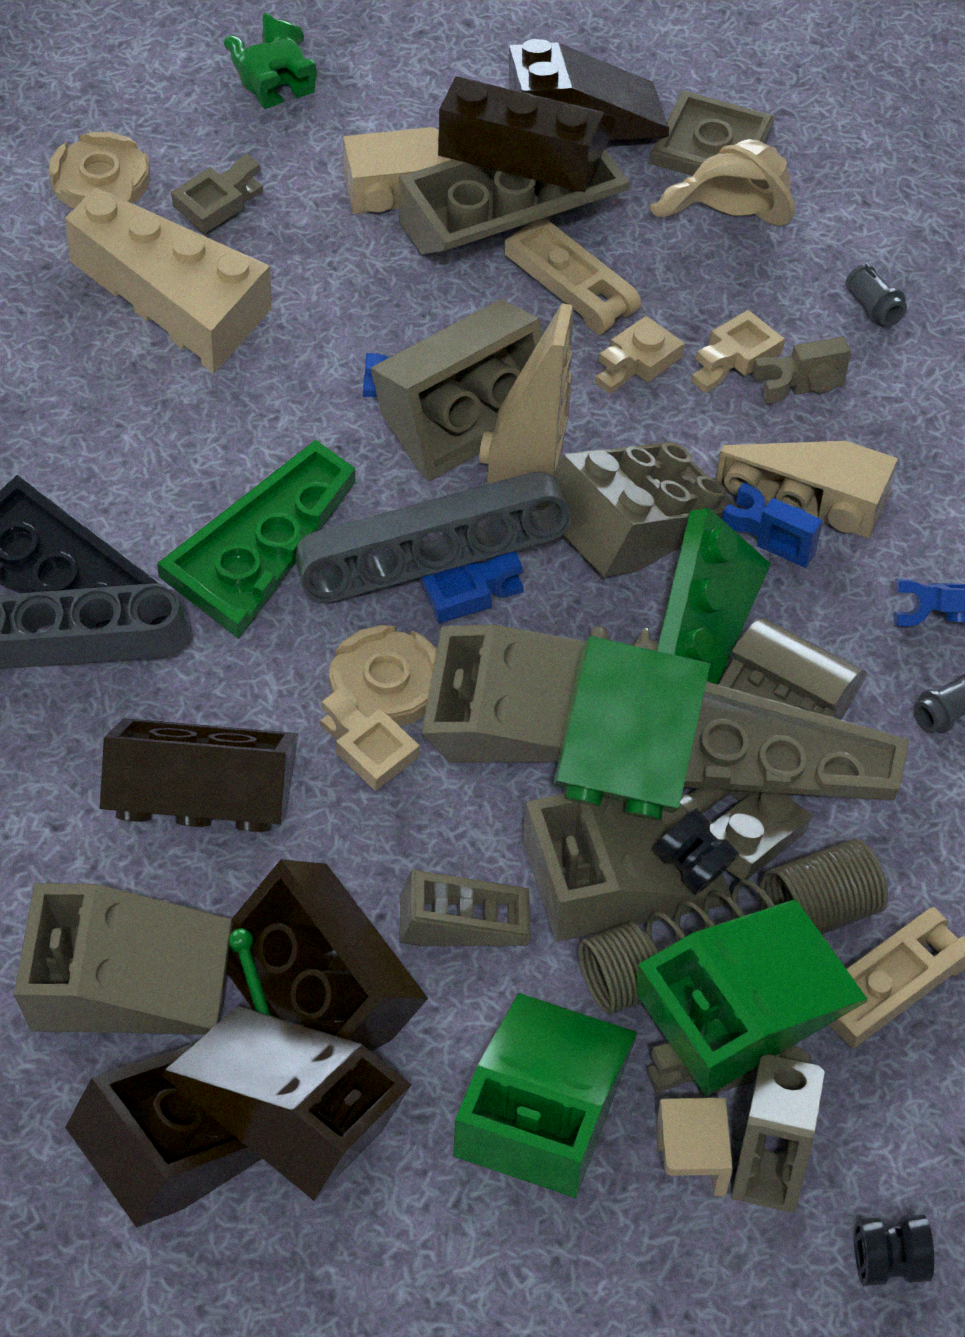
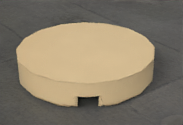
[49,132,150,208]
[329,625,437,726]

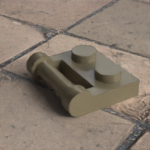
[662,788,813,880]

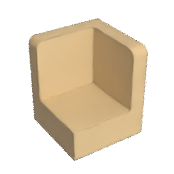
[656,1098,733,1196]

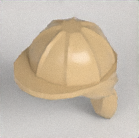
[649,139,795,226]

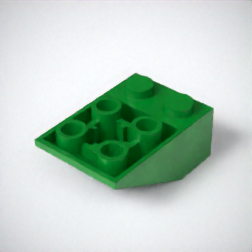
[636,899,868,1097]
[453,993,637,1198]

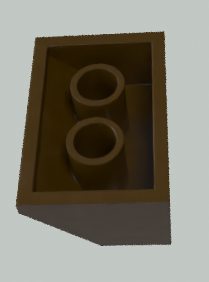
[438,76,615,193]
[99,718,298,832]
[226,859,428,1052]

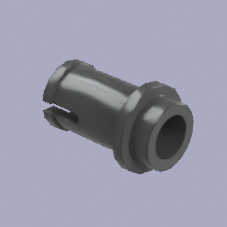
[845,264,907,326]
[913,674,965,733]

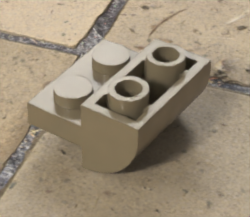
[718,618,867,720]

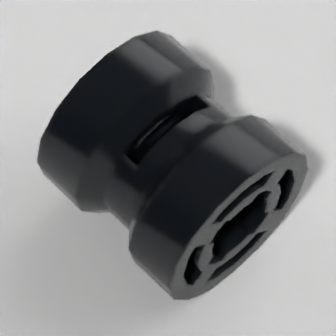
[653,808,740,895]
[854,1215,934,1286]

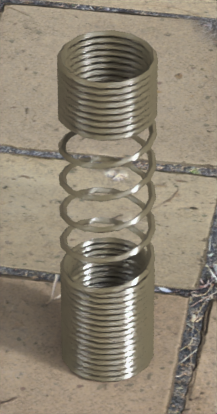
[578,838,888,1015]

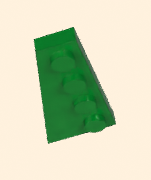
[157,440,355,639]
[657,507,771,685]

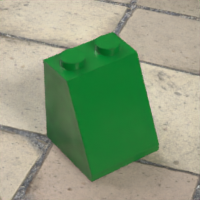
[553,635,711,820]

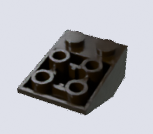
[162,1006,412,1201]

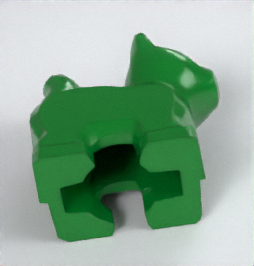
[224,12,317,109]

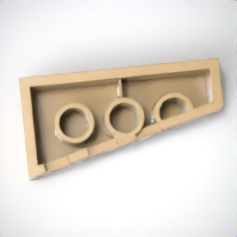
[65,187,272,374]

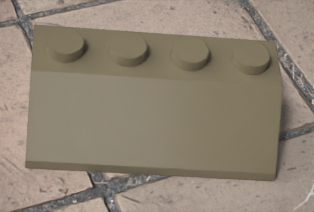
[399,149,630,254]

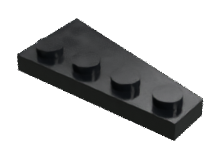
[0,475,167,628]

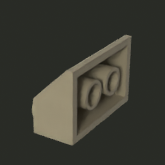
[371,299,543,481]

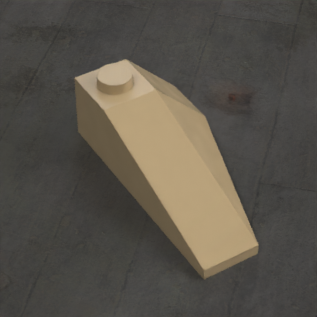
[479,303,573,484]

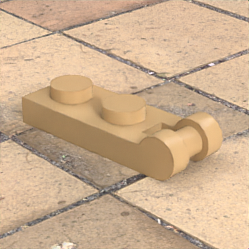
[504,218,641,335]
[829,907,965,1049]

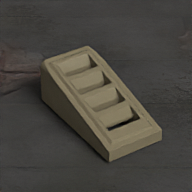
[399,870,531,946]

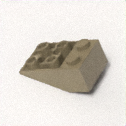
[536,442,739,577]
[422,624,586,763]
[523,793,732,942]
[14,883,233,1035]

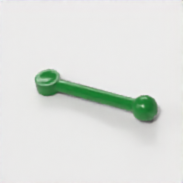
[229,928,270,1016]

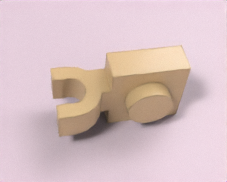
[691,310,785,393]
[595,316,685,394]
[320,689,420,791]

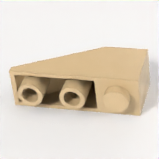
[716,441,898,539]

